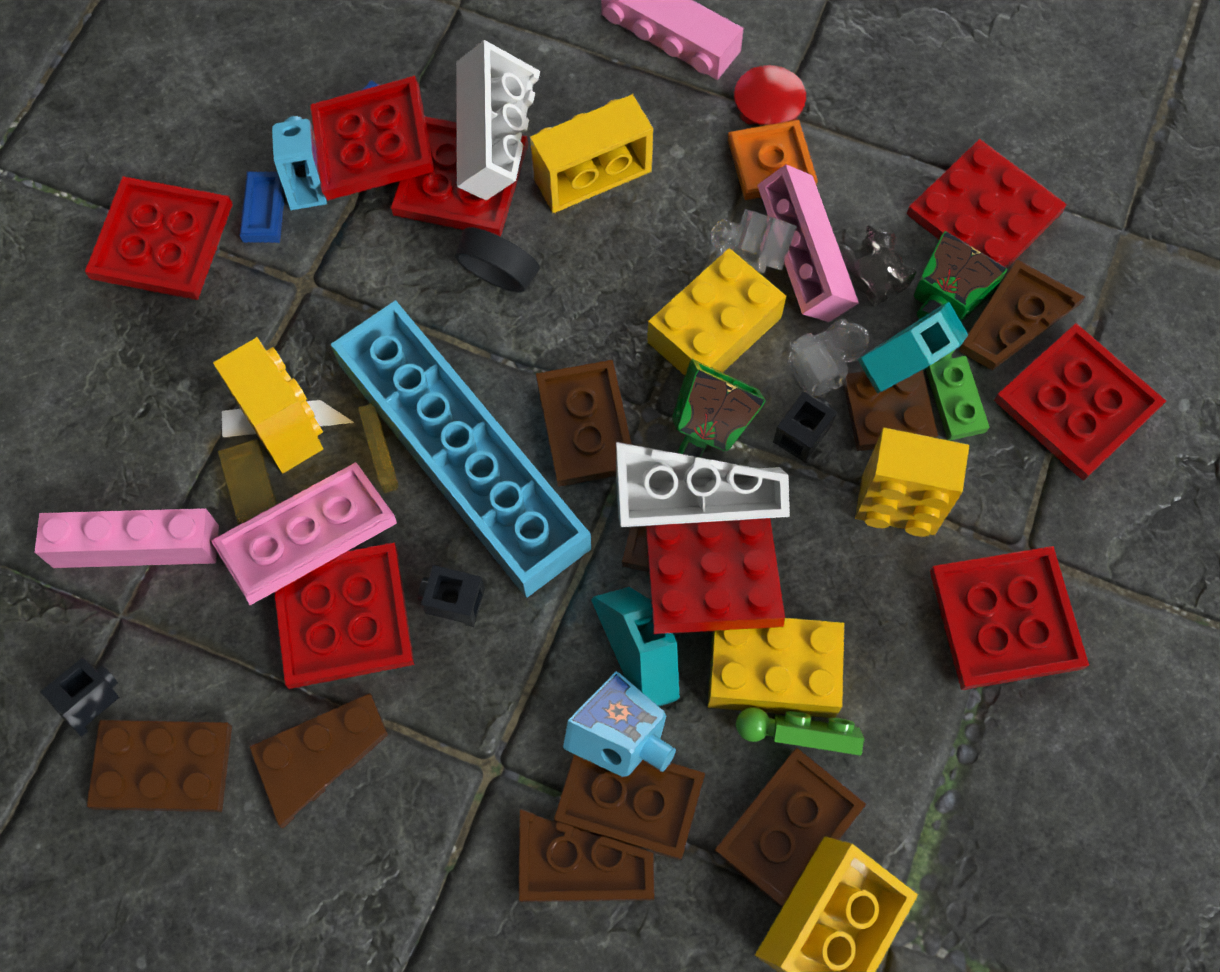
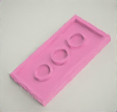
[211,462,397,605]

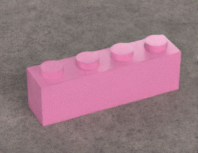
[601,0,744,80]
[757,164,859,322]
[35,508,219,568]

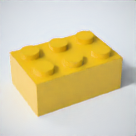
[530,94,653,213]
[647,248,786,375]
[213,337,323,474]
[855,428,969,537]
[708,618,844,718]
[755,836,918,972]

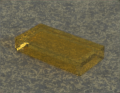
[358,404,399,493]
[218,439,277,525]

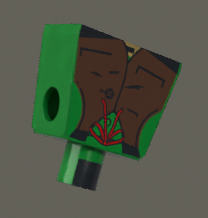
[914,230,1008,322]
[672,359,766,458]

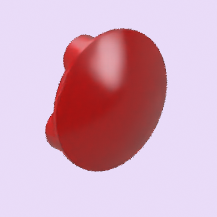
[734,65,806,126]

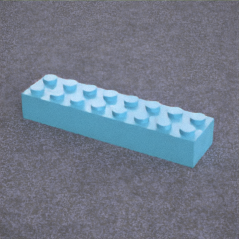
[331,300,591,598]

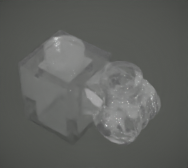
[711,209,797,273]
[787,319,869,396]

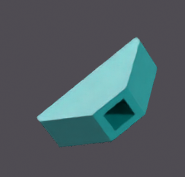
[857,302,968,393]
[591,587,680,706]

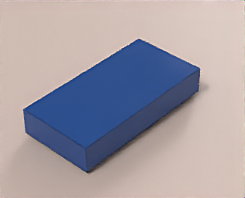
[240,172,285,243]

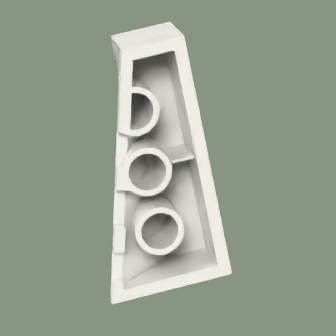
[456,40,540,200]
[616,442,790,527]

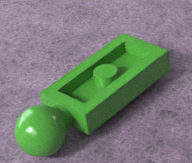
[925,350,990,441]
[736,707,864,756]

